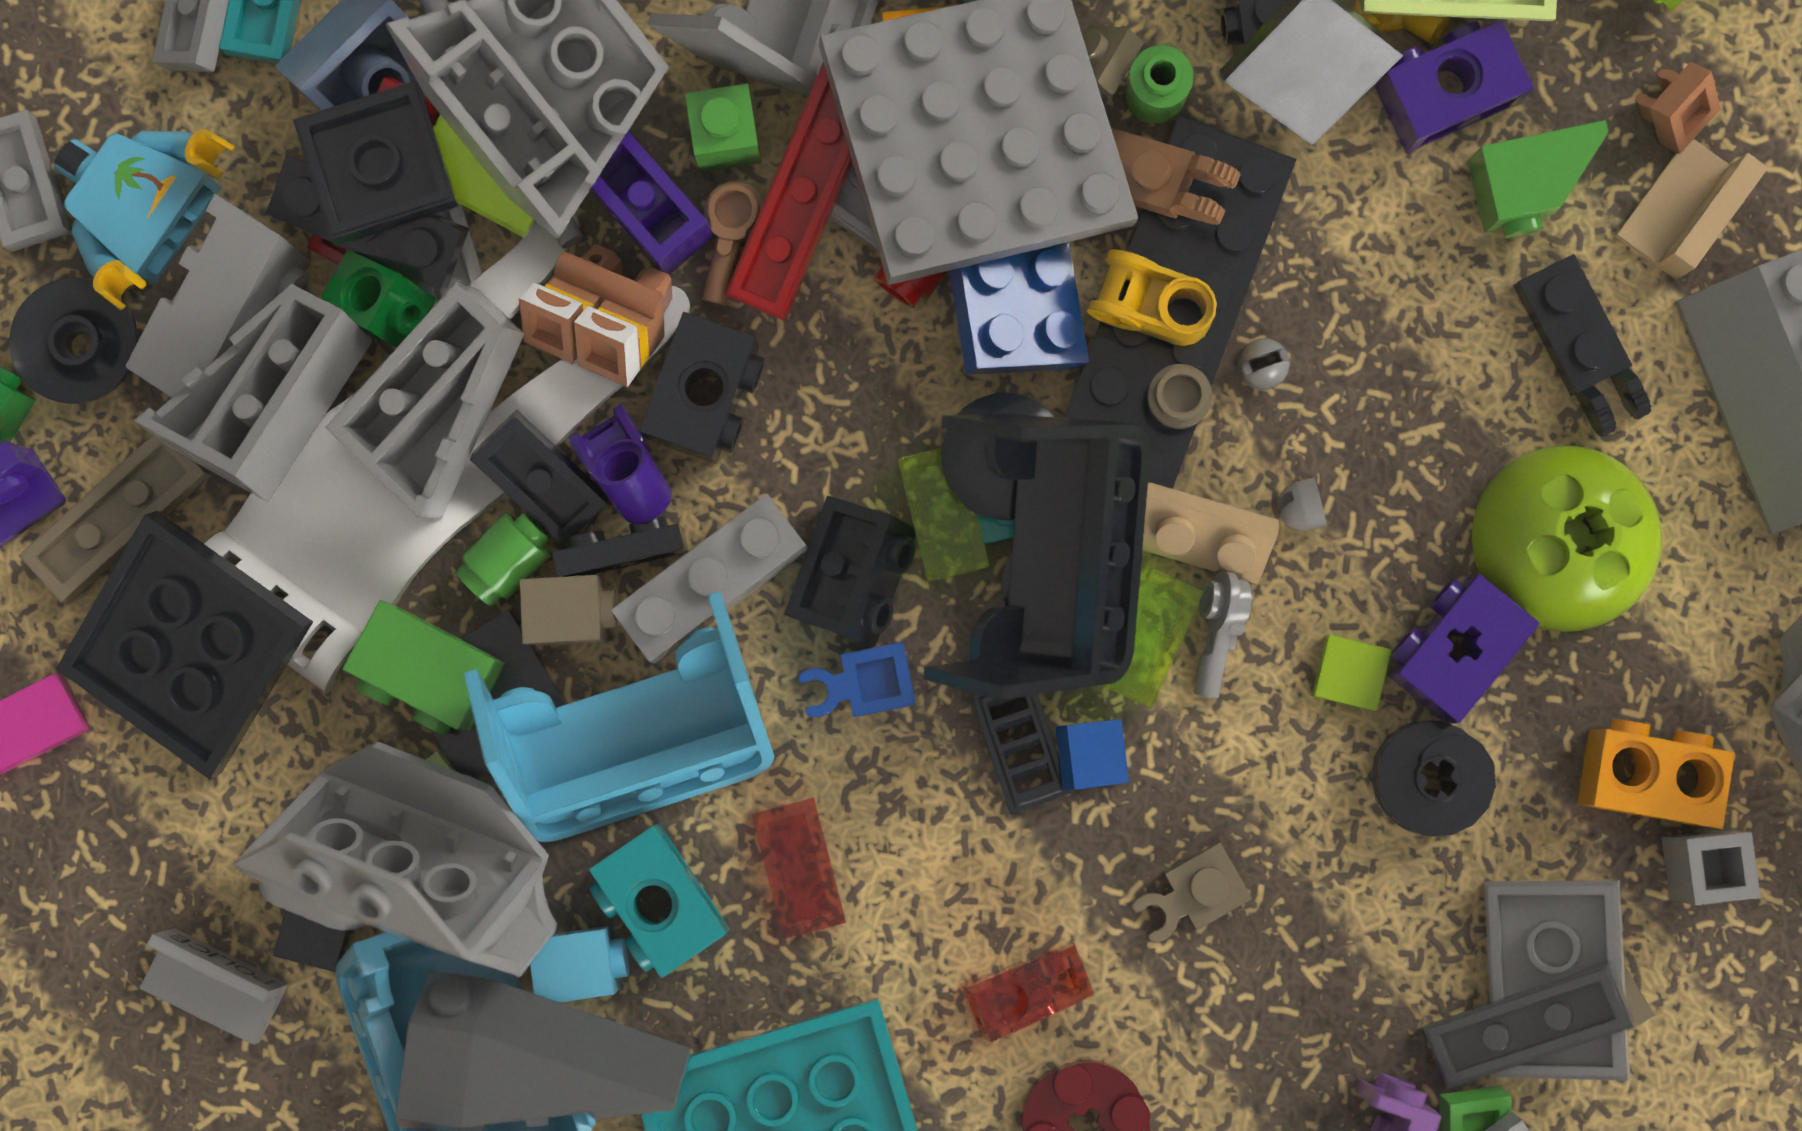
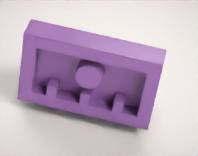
[1355,1073,1441,1131]

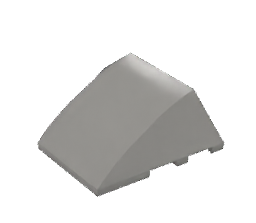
[386,0,669,239]

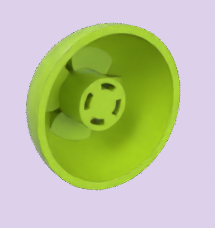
[1472,445,1662,632]

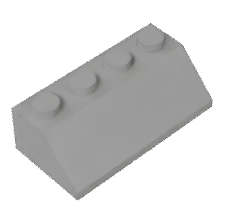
[1675,250,1802,535]

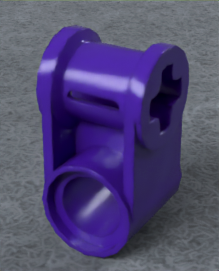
[568,404,672,524]

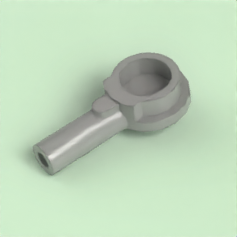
[1194,570,1252,698]

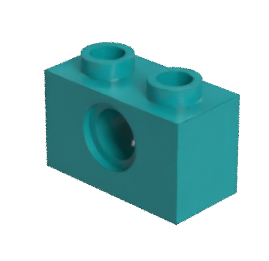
[589,823,731,979]

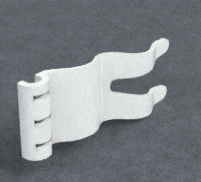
[204,213,690,693]

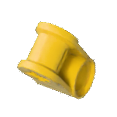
[1086,249,1217,346]

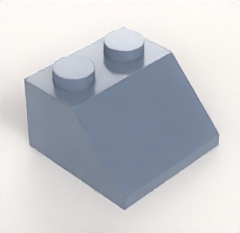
[274,0,425,111]

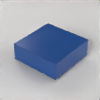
[1055,719,1129,791]

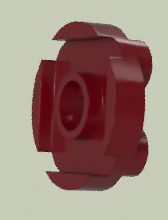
[1021,1059,1151,1131]

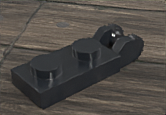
[1513,254,1652,437]

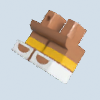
[519,243,672,387]

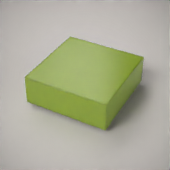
[1312,634,1392,712]

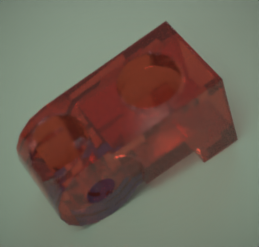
[961,943,1094,1043]

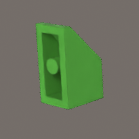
[1467,120,1608,238]

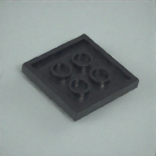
[56,511,313,780]

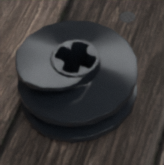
[1371,720,1496,837]

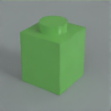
[685,83,762,173]

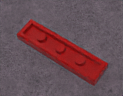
[725,63,853,321]

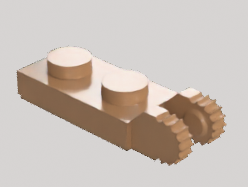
[1111,128,1241,225]

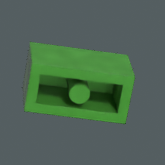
[343,600,505,736]

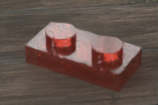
[752,797,846,939]

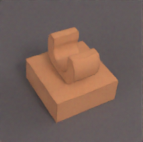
[1635,62,1721,154]

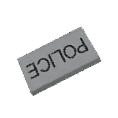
[139,928,289,1045]

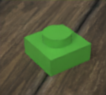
[1439,1086,1511,1131]

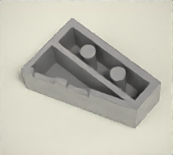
[325,282,525,518]

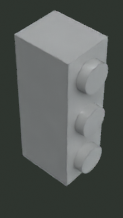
[611,494,808,665]

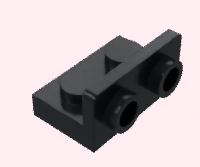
[784,495,916,647]

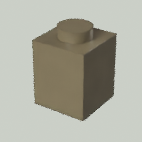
[520,575,618,647]

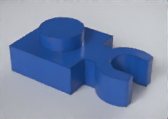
[799,642,916,718]

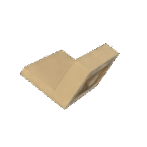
[1615,139,1769,280]

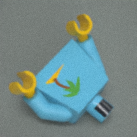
[54,129,235,310]

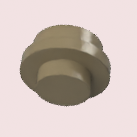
[1147,364,1212,429]

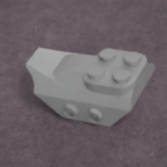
[233,741,557,977]

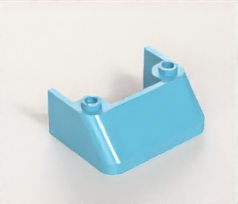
[464,591,774,842]

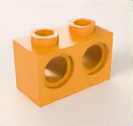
[1577,719,1735,830]

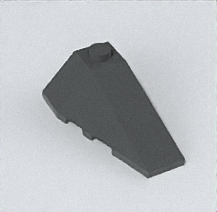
[396,970,690,1131]

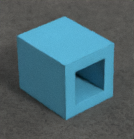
[530,925,629,1003]

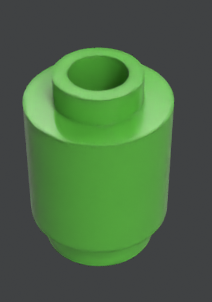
[1124,45,1194,124]
[456,512,551,607]

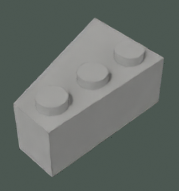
[125,193,312,398]
[134,284,372,502]

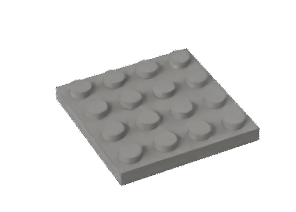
[818,0,1138,285]

